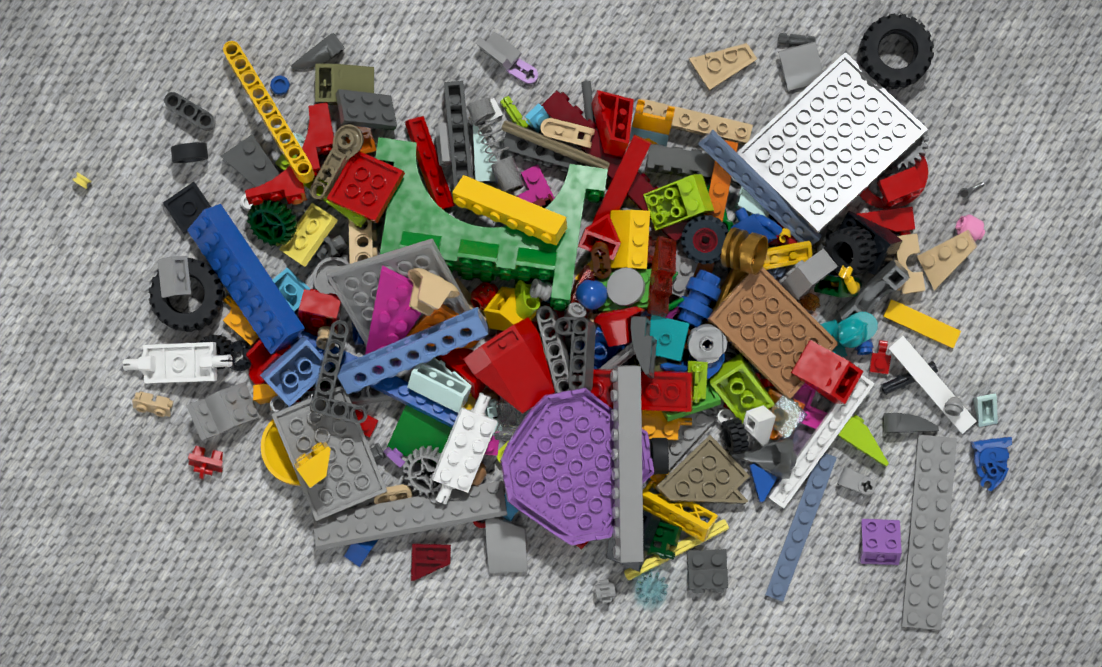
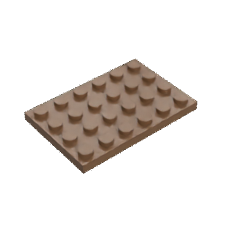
[707,267,838,399]

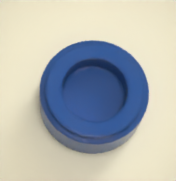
[270,75,290,95]

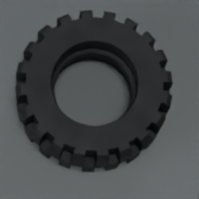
[859,13,934,89]
[148,258,225,332]

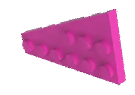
[365,265,421,368]

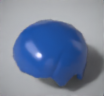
[576,280,608,309]

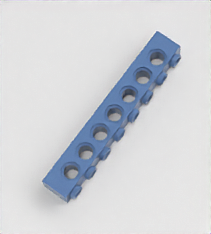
[337,307,488,394]

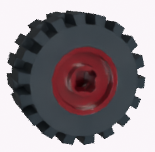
[681,215,729,264]

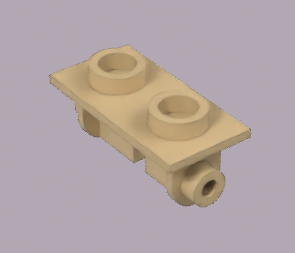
[132,391,174,417]

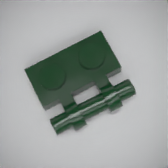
[647,522,682,560]

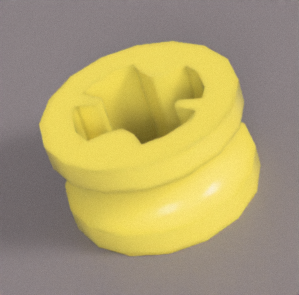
[72,172,92,189]

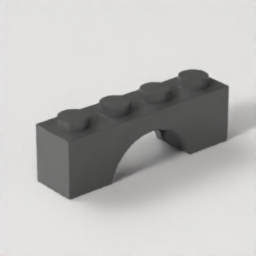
[839,258,910,320]

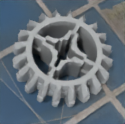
[403,446,442,498]

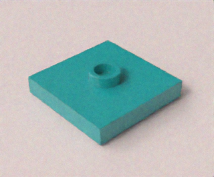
[650,315,690,361]

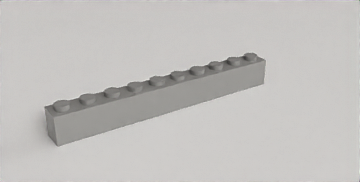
[610,365,644,563]

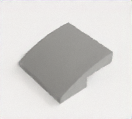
[778,42,823,91]
[435,123,452,166]

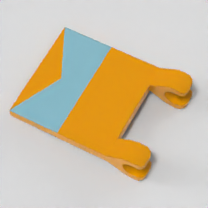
[629,99,675,147]

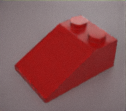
[298,289,342,337]

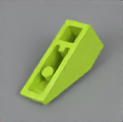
[837,415,889,467]

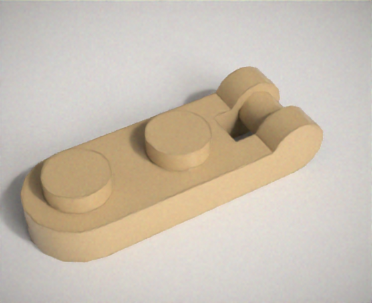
[540,118,595,148]

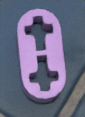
[505,58,538,84]

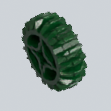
[246,199,298,247]

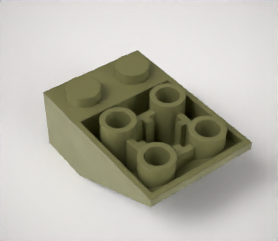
[315,64,374,105]

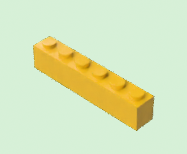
[452,175,567,245]

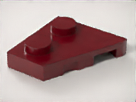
[411,544,451,581]

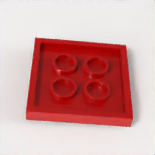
[327,151,405,223]

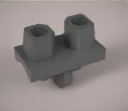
[316,235,349,260]

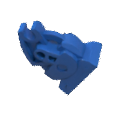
[971,437,1012,491]

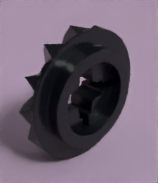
[228,340,252,371]

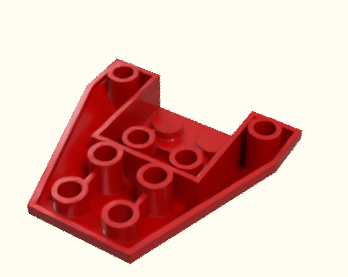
[463,317,555,414]

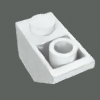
[743,405,776,446]

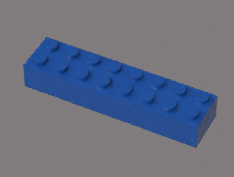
[187,204,305,355]

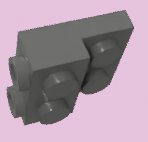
[688,549,728,593]

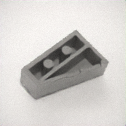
[778,249,838,301]

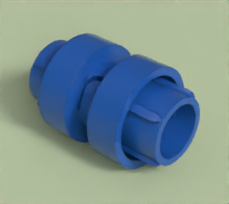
[677,270,722,328]

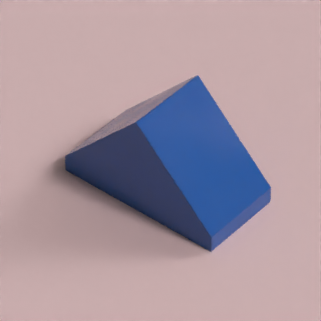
[749,464,777,502]
[344,539,379,567]

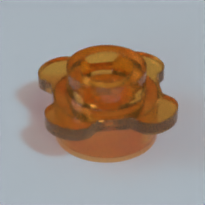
[800,293,821,311]

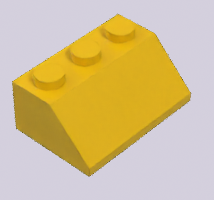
[610,210,650,270]

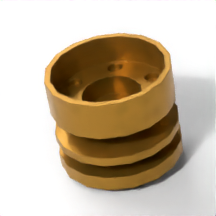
[721,227,768,275]

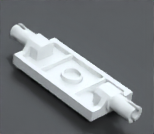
[123,342,233,383]
[432,393,498,504]

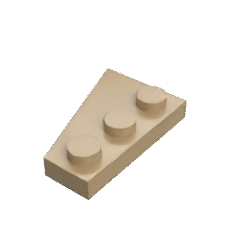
[688,43,757,91]
[917,230,977,290]

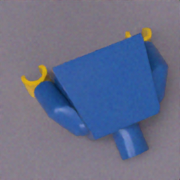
[731,208,791,243]

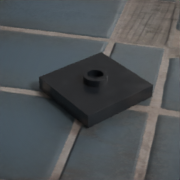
[163,182,212,235]

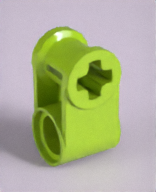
[515,280,540,319]

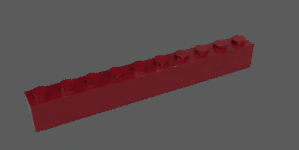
[541,90,691,244]

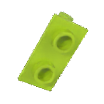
[688,361,708,403]

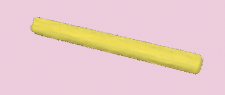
[624,519,729,580]

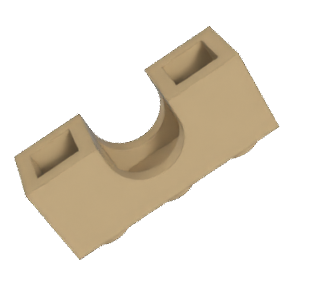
[895,234,925,295]

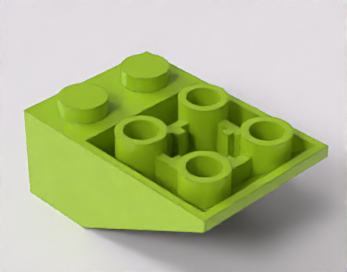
[643,174,714,231]

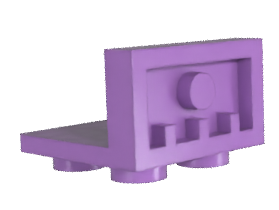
[860,519,902,565]

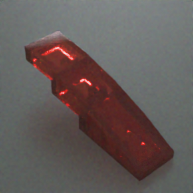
[648,236,676,317]

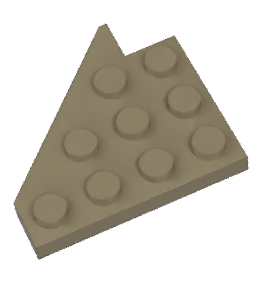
[655,435,750,504]

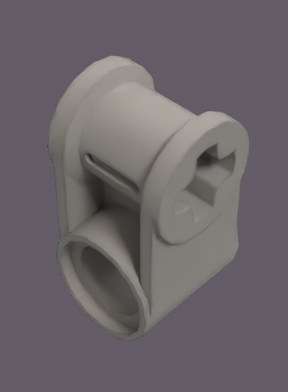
[837,466,876,495]

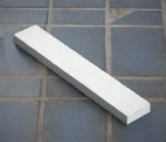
[887,335,977,434]

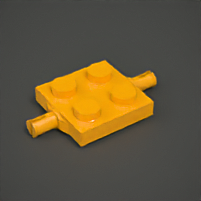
[223,295,260,347]
[641,410,692,441]

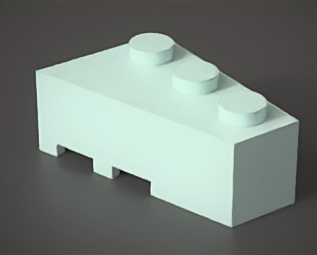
[407,357,472,413]

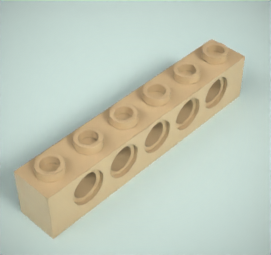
[641,98,753,145]
[349,219,378,264]

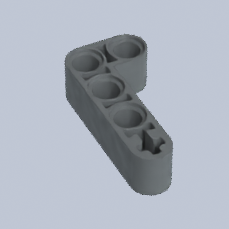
[554,317,596,392]

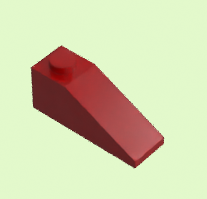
[857,207,915,236]

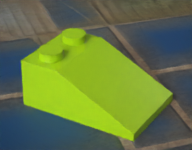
[709,353,775,424]

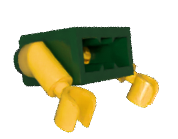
[814,265,862,298]

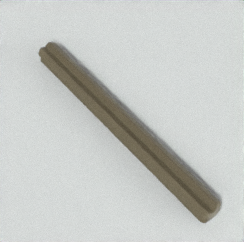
[501,120,610,169]

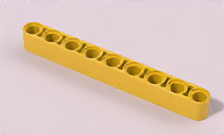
[223,41,315,183]

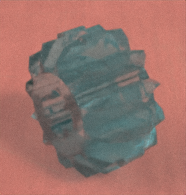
[636,571,668,604]

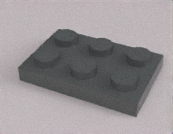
[336,89,397,131]

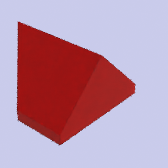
[578,213,621,260]

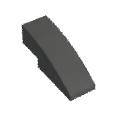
[631,317,657,378]

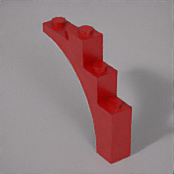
[245,102,334,205]

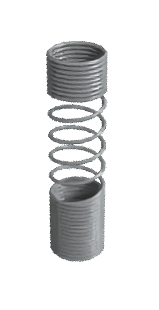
[467,98,524,194]

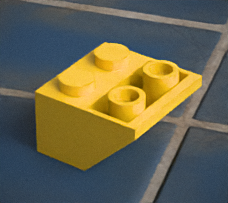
[484,287,538,331]
[294,442,331,488]

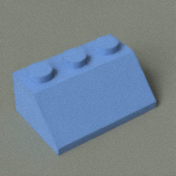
[260,336,333,407]

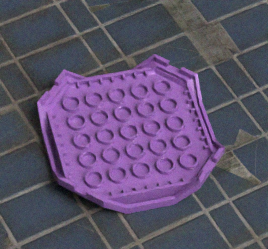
[500,388,654,546]

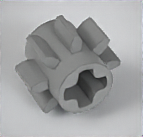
[595,579,616,603]

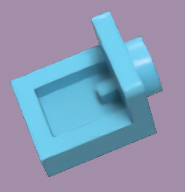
[525,103,550,133]

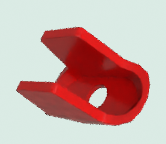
[593,306,645,347]
[246,339,291,385]

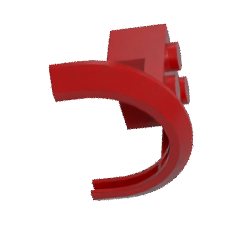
[859,155,928,209]

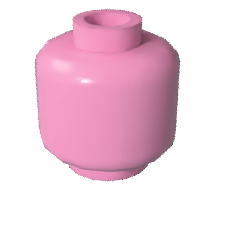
[955,214,985,241]

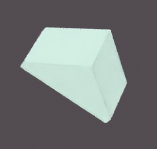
[973,393,998,427]

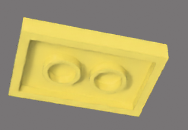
[279,203,338,267]

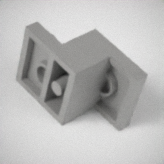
[186,382,260,441]

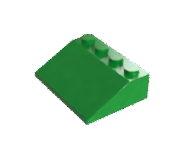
[387,405,452,464]

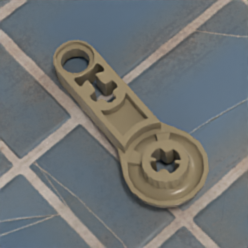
[310,124,363,200]

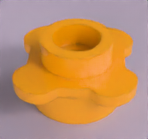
[648,473,669,485]

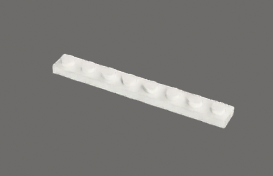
[768,375,874,508]

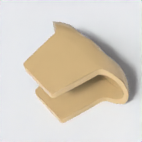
[408,268,460,316]

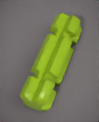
[500,96,528,128]

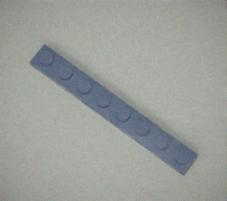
[698,130,822,245]
[765,453,837,602]

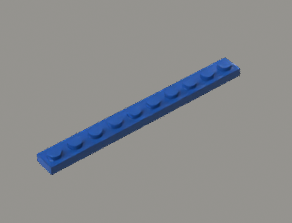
[290,330,458,428]

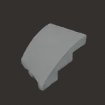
[485,518,528,573]

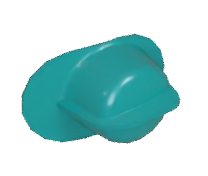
[833,312,878,348]

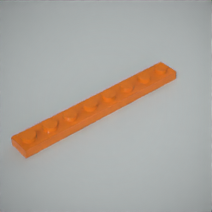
[693,140,738,278]

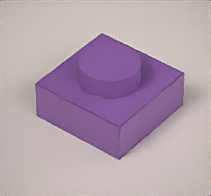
[384,446,405,468]

